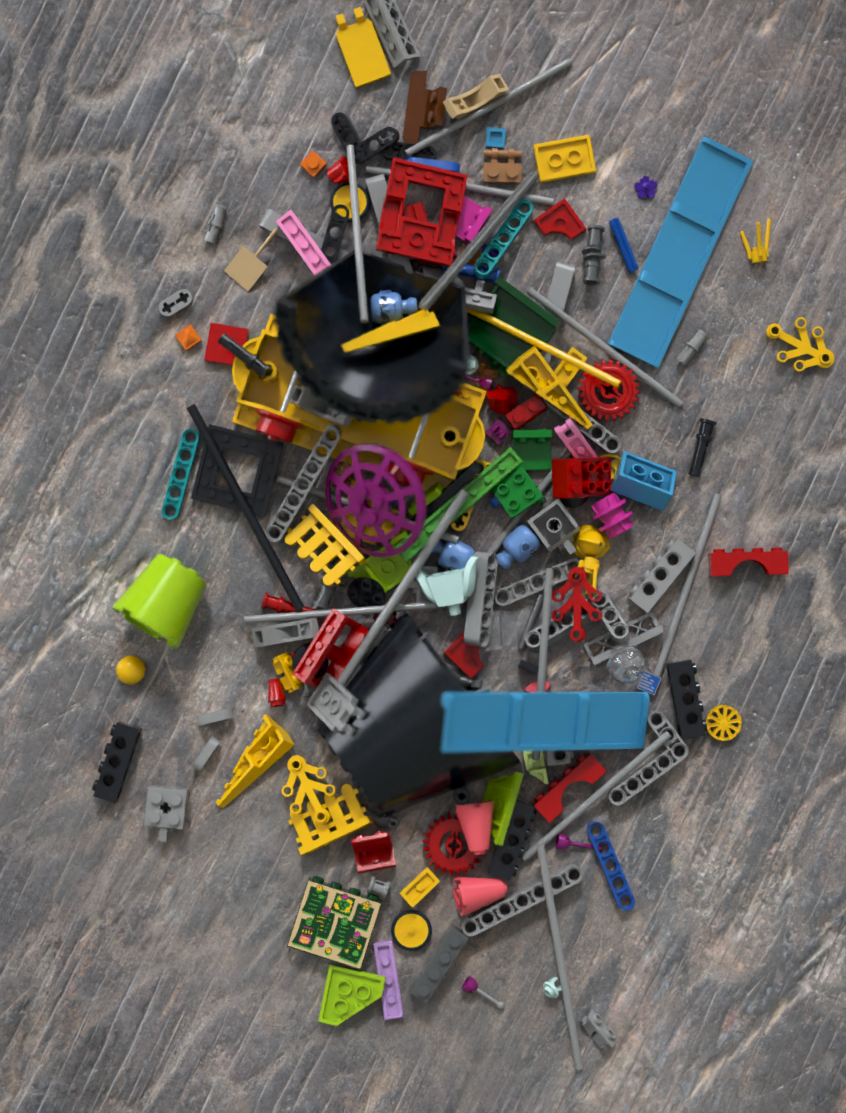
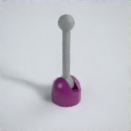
[461,976,504,1009]

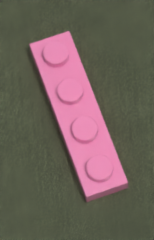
[276,210,331,275]

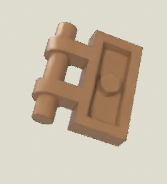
[483,148,522,184]

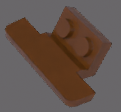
[403,71,447,144]

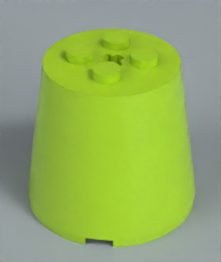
[112,554,207,649]

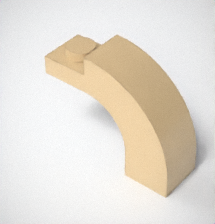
[443,74,509,120]

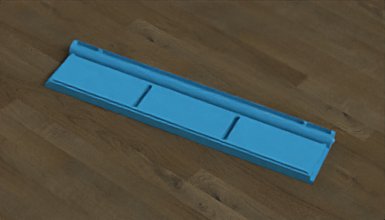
[607,137,753,368]
[441,692,650,753]

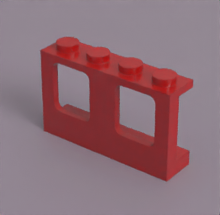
[292,608,369,688]

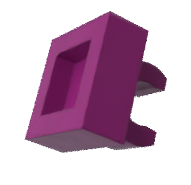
[485,419,512,446]

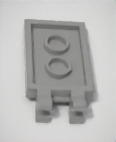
[306,672,366,736]

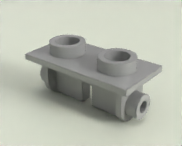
[580,1009,617,1050]

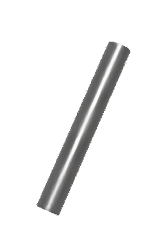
[517,594,544,649]

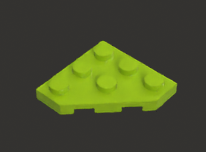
[318,963,387,1026]

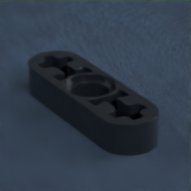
[382,142,437,160]

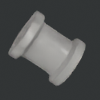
[367,876,390,898]

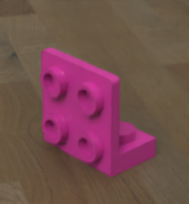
[455,196,492,244]

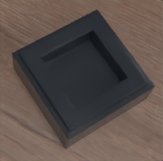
[518,659,538,674]

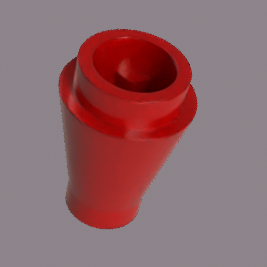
[268,678,287,707]

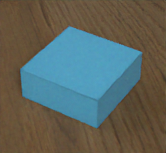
[485,127,506,149]

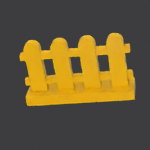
[285,504,366,586]
[288,784,374,855]

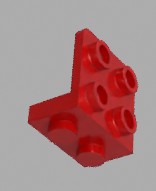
[351,832,396,874]

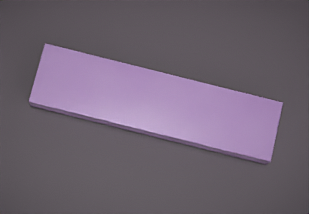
[373,940,404,1020]

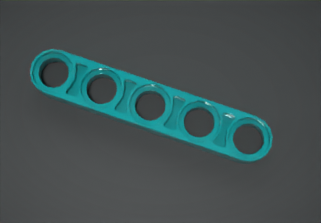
[475,199,533,278]
[162,429,200,520]

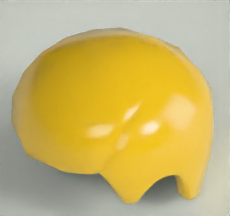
[116,655,146,685]

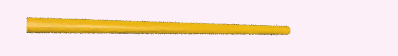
[466,309,621,388]

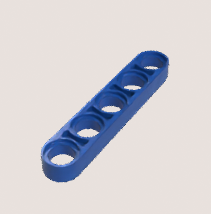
[586,821,635,911]

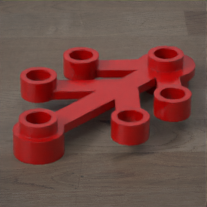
[552,567,602,643]

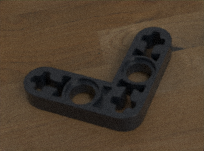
[331,112,400,164]

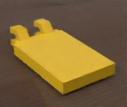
[336,7,391,89]

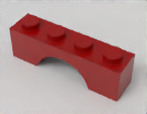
[708,547,789,576]
[533,753,606,823]

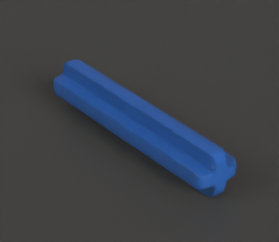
[609,218,639,273]

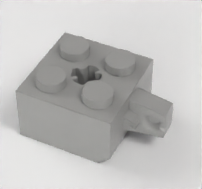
[526,499,581,555]
[144,785,189,842]

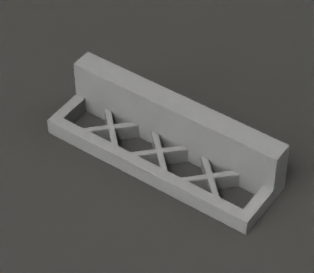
[363,0,420,68]
[583,611,664,665]

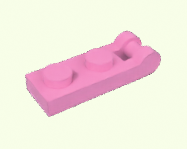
[554,418,598,458]

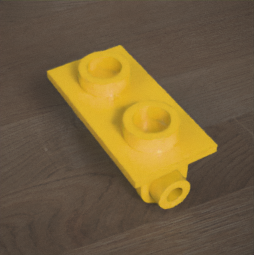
[272,652,304,693]

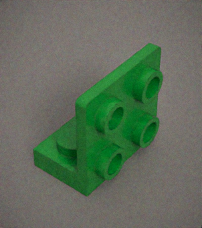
[512,430,552,470]
[491,466,547,519]

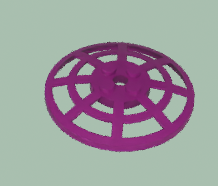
[325,443,427,557]

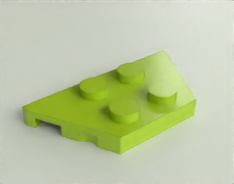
[346,530,413,592]
[482,772,524,846]

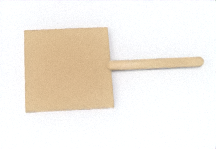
[224,227,278,292]

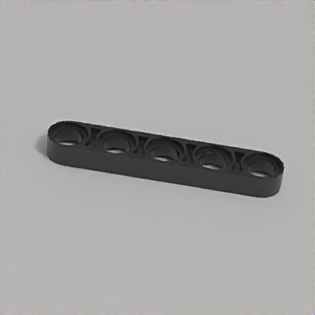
[321,204,349,264]
[411,461,482,522]

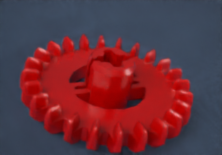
[577,359,640,422]
[422,813,483,876]

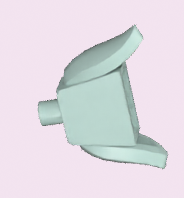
[415,556,479,616]

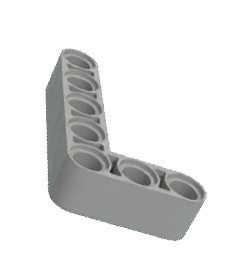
[525,591,630,653]
[607,710,688,806]

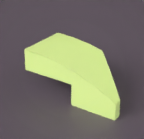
[522,751,549,784]

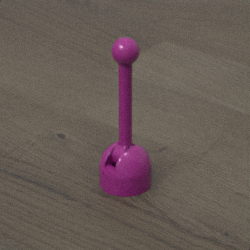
[465,376,494,391]
[555,834,602,851]

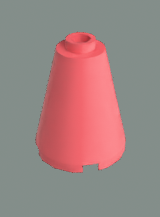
[455,801,494,855]
[452,877,508,916]

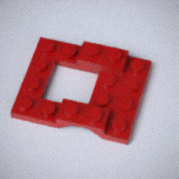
[375,157,468,267]

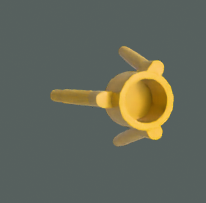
[740,218,771,263]
[574,556,600,597]

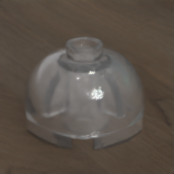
[606,645,646,684]

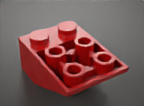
[552,457,612,498]

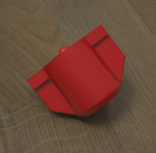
[327,156,357,184]
[486,385,517,415]

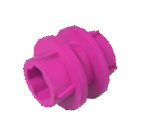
[591,493,633,538]

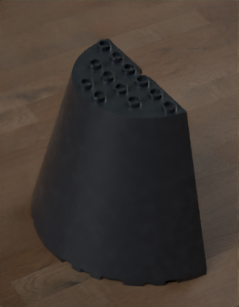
[274,250,470,424]
[318,611,521,816]

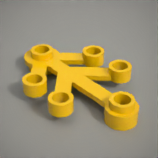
[766,317,835,372]
[282,755,337,825]

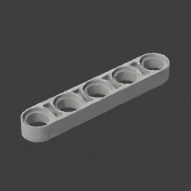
[494,559,579,606]

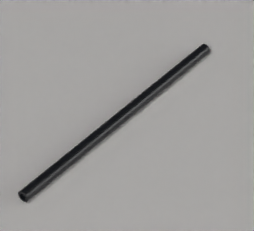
[187,404,305,611]

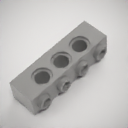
[628,539,696,613]

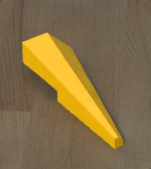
[341,310,440,352]
[506,346,593,429]
[216,714,294,808]

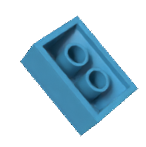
[610,451,677,511]

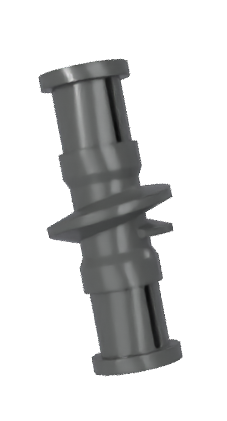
[582,225,606,285]
[313,553,347,610]

